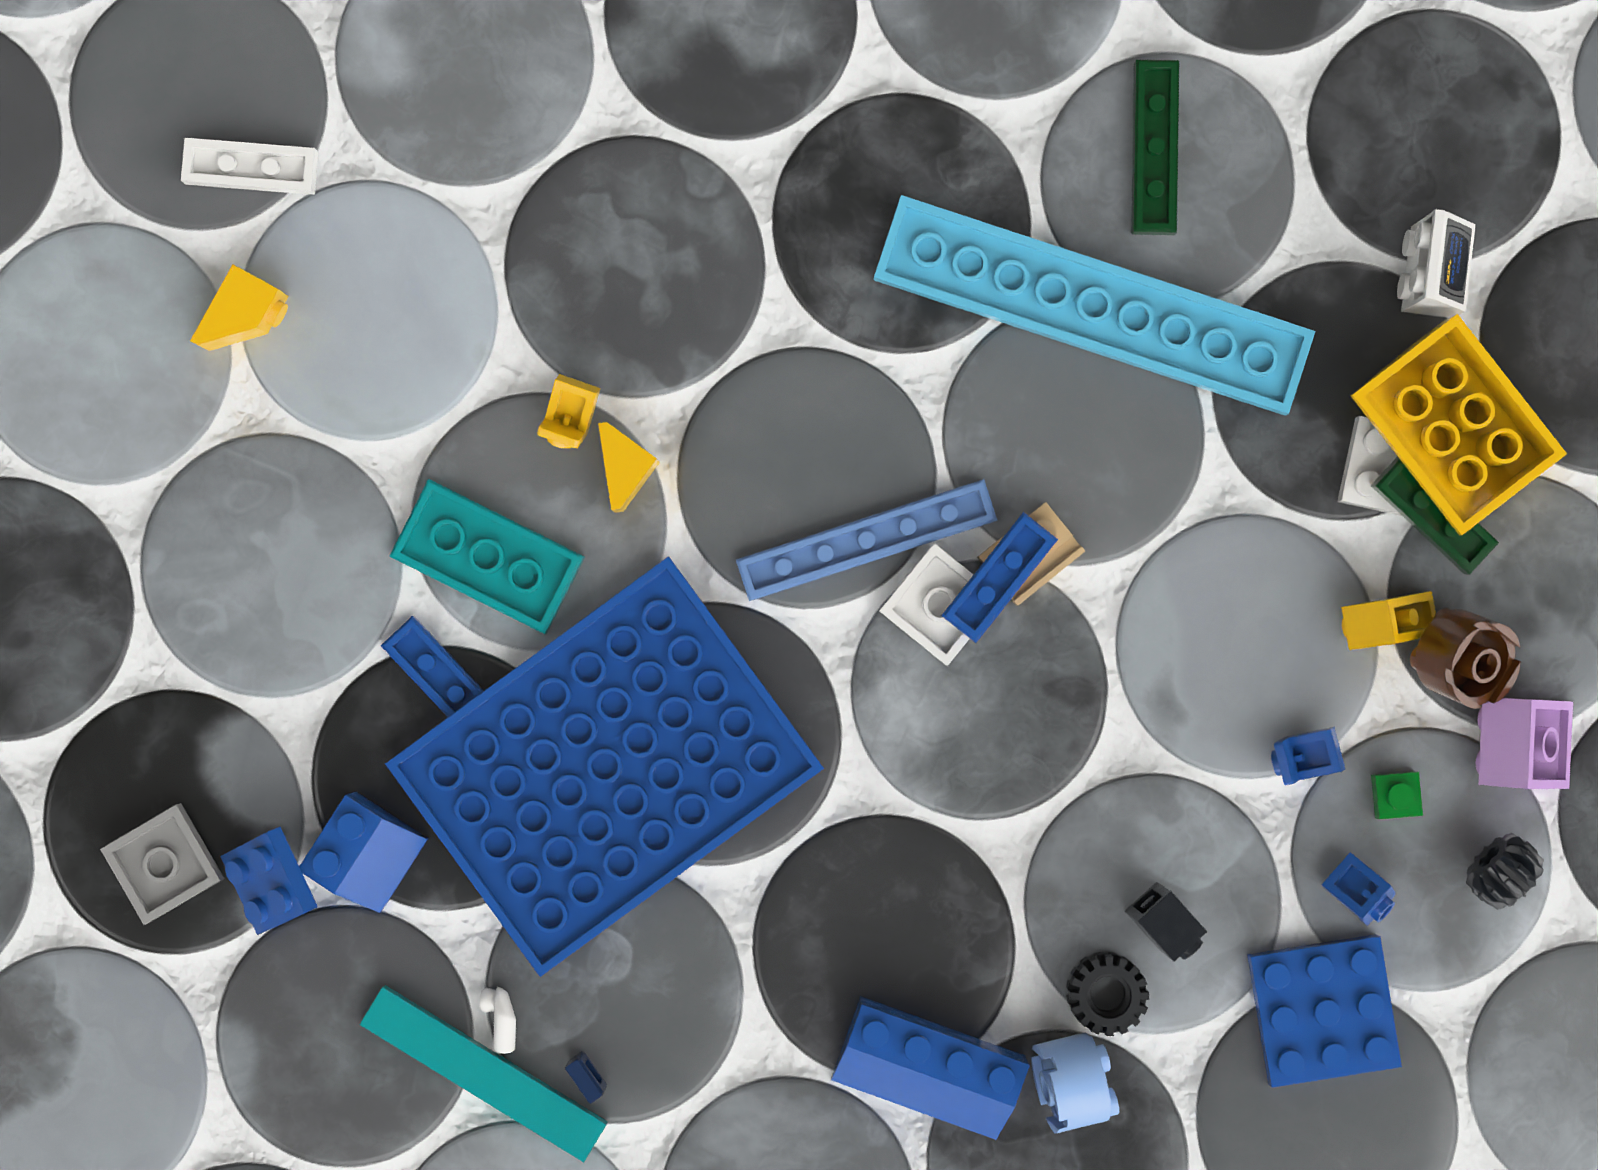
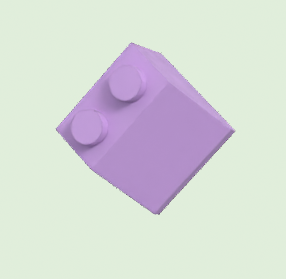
[1476,698,1573,789]

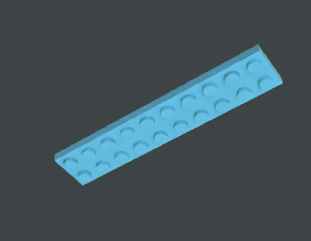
[873,195,1316,416]

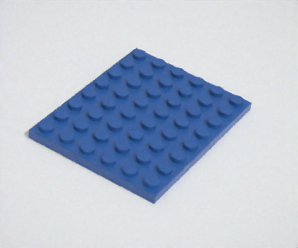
[385,556,824,977]

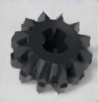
[1466,833,1544,910]

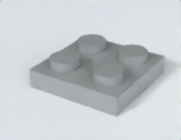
[100,803,225,925]

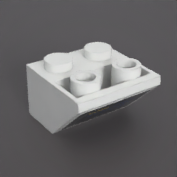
[1397,209,1475,318]

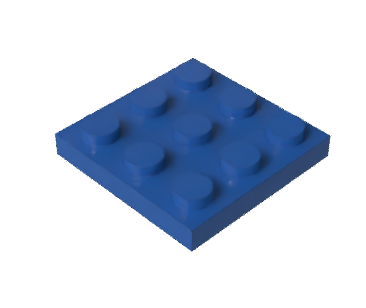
[1247,934,1402,1088]

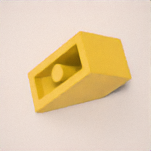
[190,264,289,351]
[1341,591,1436,650]

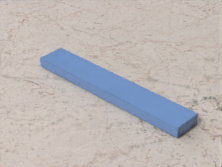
[736,479,997,601]

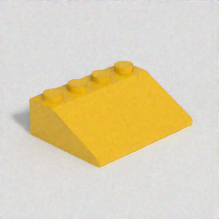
[1351,314,1567,535]

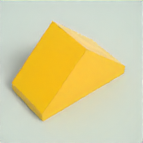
[598,422,660,513]

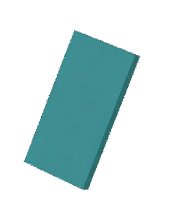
[389,479,585,634]

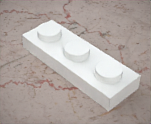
[181,138,318,195]

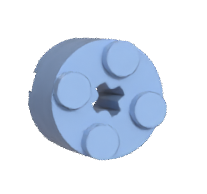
[1031,1033,1119,1133]

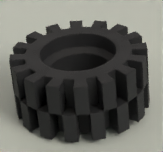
[1066,952,1149,1036]

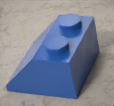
[299,792,429,913]

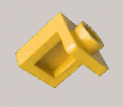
[537,374,601,448]

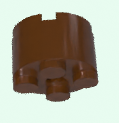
[1410,608,1521,709]

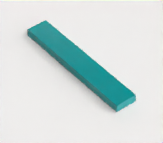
[360,985,608,1163]

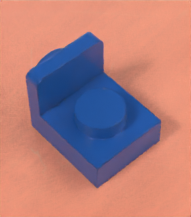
[1321,852,1396,926]

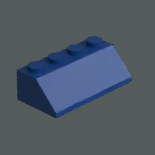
[831,996,1030,1140]

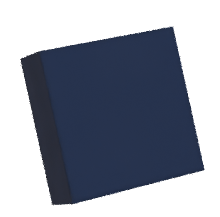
[565,1051,607,1104]

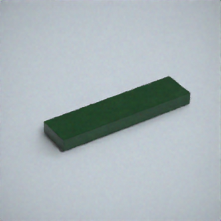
[1131,60,1179,235]

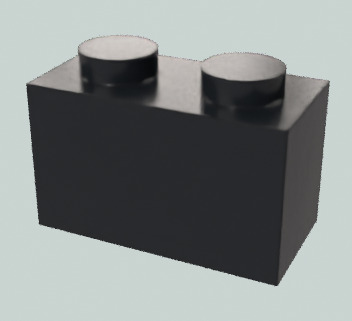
[1125,882,1207,962]

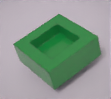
[1371,771,1423,820]

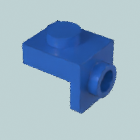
[1271,726,1345,786]

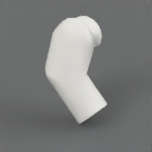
[480,986,516,1053]

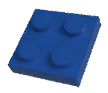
[220,826,318,935]

